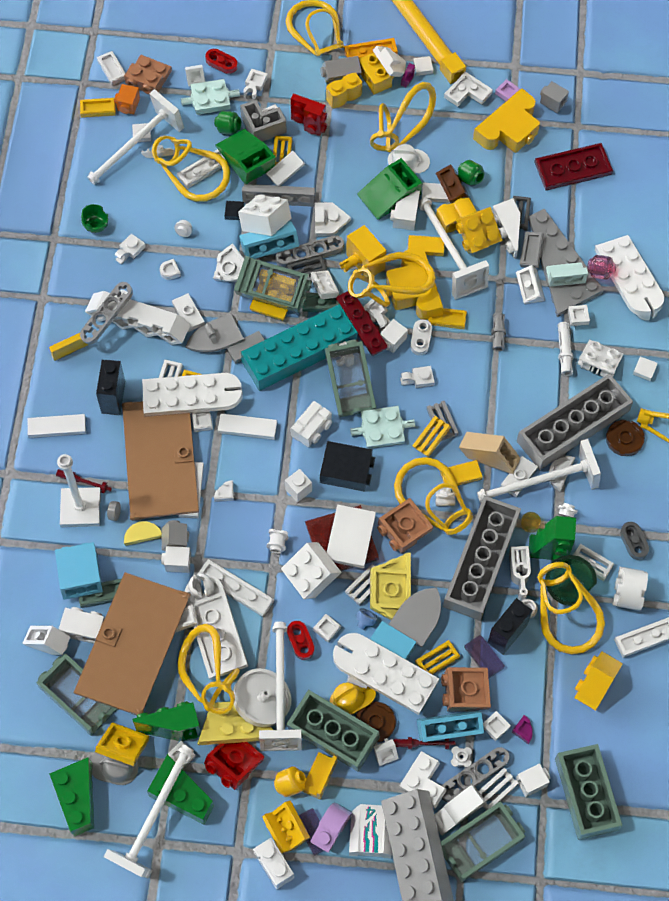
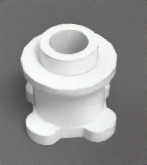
[267,529,289,554]

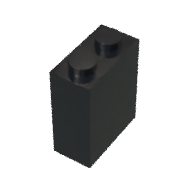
[96,359,126,415]
[320,441,376,492]
[487,598,533,655]

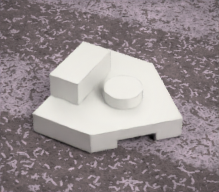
[373,46,406,77]
[315,202,351,237]
[213,243,244,283]

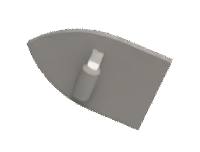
[186,313,244,352]
[389,588,441,647]

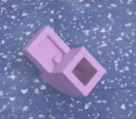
[310,802,352,853]

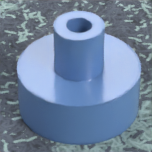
[356,608,377,629]

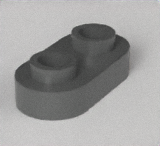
[620,522,649,560]

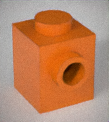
[114,84,140,115]

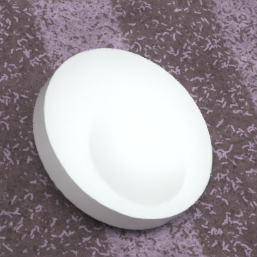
[233,668,291,727]

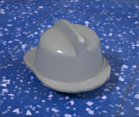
[90,752,138,785]

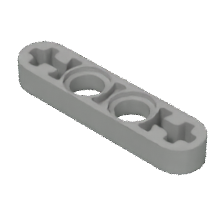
[276,235,344,268]
[80,282,133,344]
[442,747,509,802]

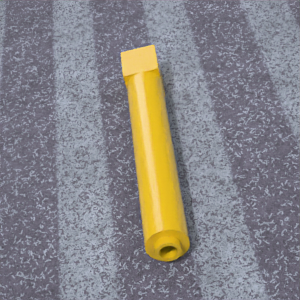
[391,0,466,84]

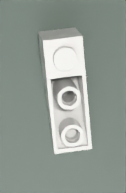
[492,198,520,259]

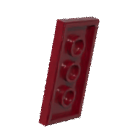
[534,143,613,191]

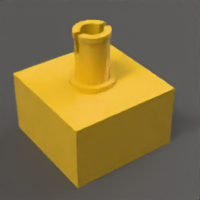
[339,225,387,278]

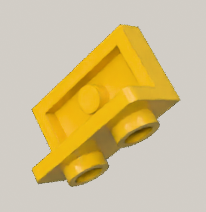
[262,800,310,853]

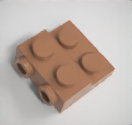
[124,55,172,94]
[377,498,434,554]
[441,667,491,712]

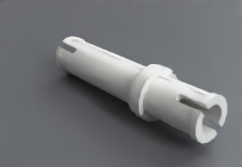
[557,322,574,376]

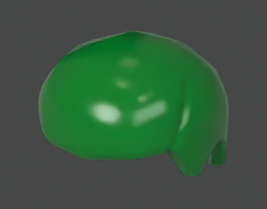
[81,204,108,233]

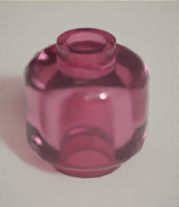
[587,255,616,280]

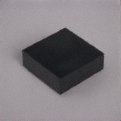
[224,201,244,220]

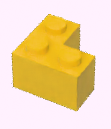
[574,651,623,711]

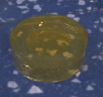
[521,512,541,532]

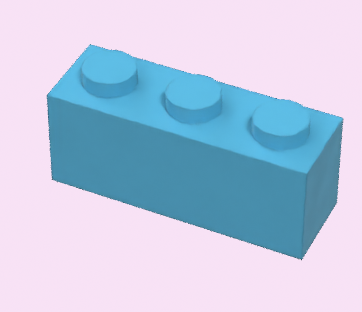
[239,221,299,259]
[417,711,484,742]

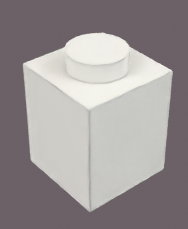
[380,319,408,353]
[285,469,312,503]
[161,546,191,573]
[516,763,550,798]

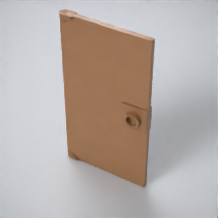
[122,401,199,521]
[73,572,191,716]

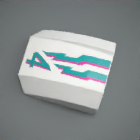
[349,804,392,859]

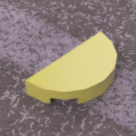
[124,521,162,546]

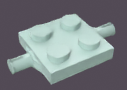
[181,79,240,115]
[350,406,415,449]

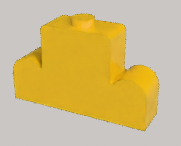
[473,88,540,153]
[386,246,443,320]

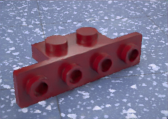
[336,291,388,356]

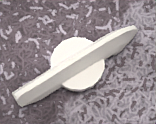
[141,145,175,158]

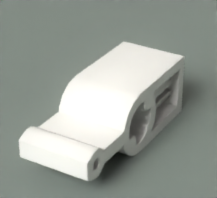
[509,546,531,601]
[434,785,486,836]

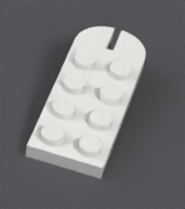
[595,235,664,320]
[142,373,243,417]
[185,573,248,680]
[333,633,439,715]

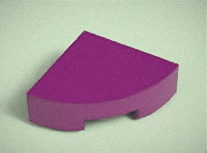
[401,63,415,88]
[512,715,533,744]

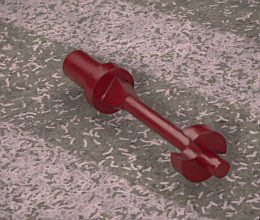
[56,469,112,493]
[393,737,455,749]

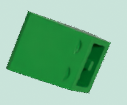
[215,129,276,185]
[357,158,422,220]
[132,701,201,742]

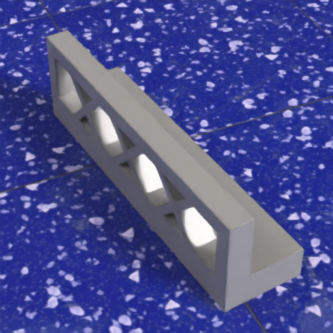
[242,184,315,207]

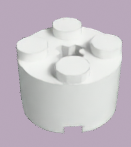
[612,567,648,611]

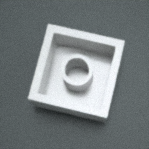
[238,194,291,236]
[281,542,342,599]

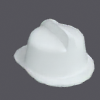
[388,144,430,173]

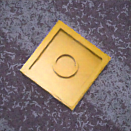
[95,722,150,766]

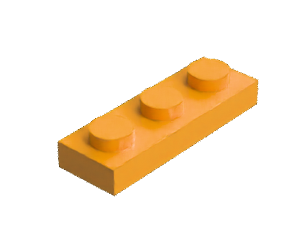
[344,38,398,58]

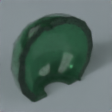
[545,555,597,606]

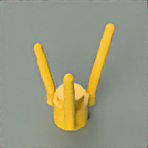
[637,408,669,443]

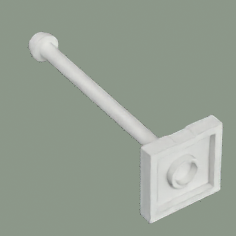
[87,89,184,185]
[419,198,489,300]
[477,439,601,503]
[57,454,101,527]
[259,622,302,751]
[104,745,194,878]

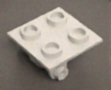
[578,339,623,377]

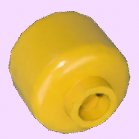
[274,766,306,797]

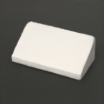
[516,265,545,304]

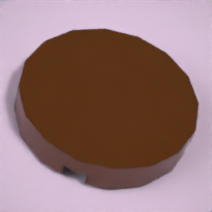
[606,420,644,456]
[356,702,396,743]

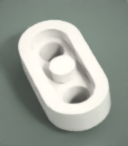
[410,319,432,355]

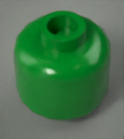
[214,111,242,135]
[458,160,484,186]

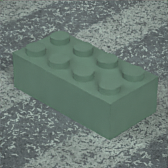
[286,689,380,772]
[555,744,622,840]

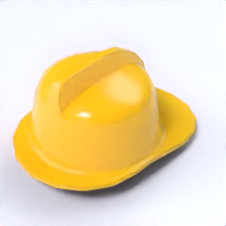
[330,682,376,715]

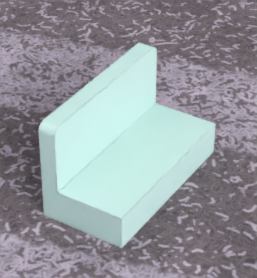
[546,262,588,287]

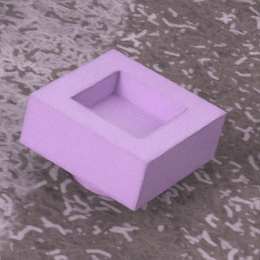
[495,79,520,101]

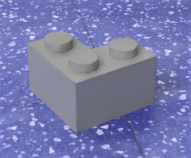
[240,100,287,141]

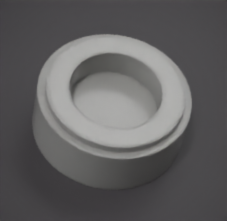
[107,501,121,521]

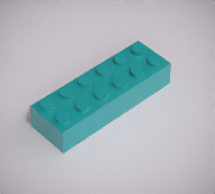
[241,304,358,391]

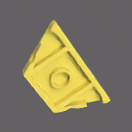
[370,552,411,620]
[197,702,273,745]

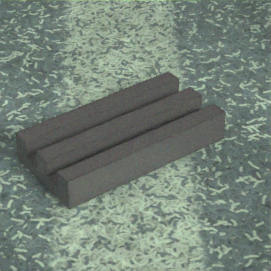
[513,196,531,231]
[287,255,327,282]

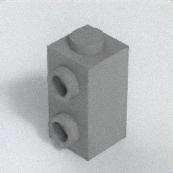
[320,56,362,83]

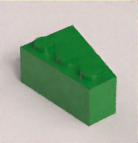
[529,516,576,562]
[147,754,214,825]
[49,757,94,837]

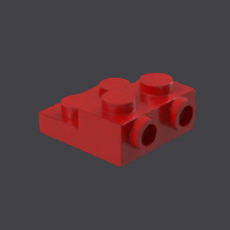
[290,93,328,136]
[204,742,264,790]

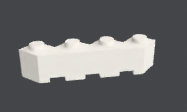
[85,291,191,345]

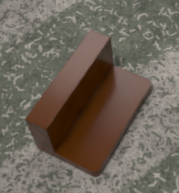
[436,164,471,203]

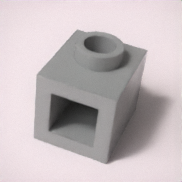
[540,81,569,113]
[162,520,189,551]

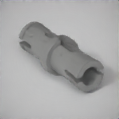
[491,313,506,351]

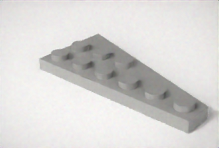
[529,209,604,317]

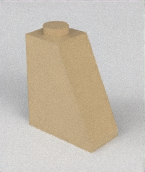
[459,432,520,474]

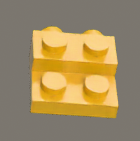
[456,207,502,254]

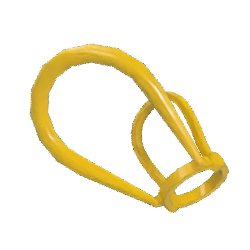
[285,0,344,56]
[370,82,436,152]
[152,135,230,202]
[348,252,436,307]
[394,457,473,535]
[537,562,605,655]
[178,624,240,714]

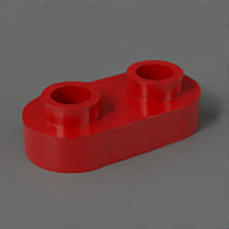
[205,49,238,74]
[287,621,314,660]

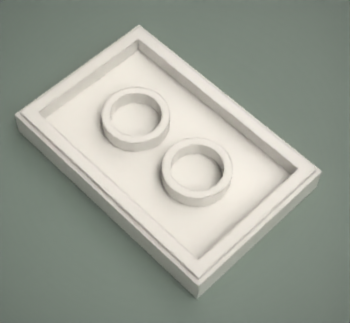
[327,504,376,568]

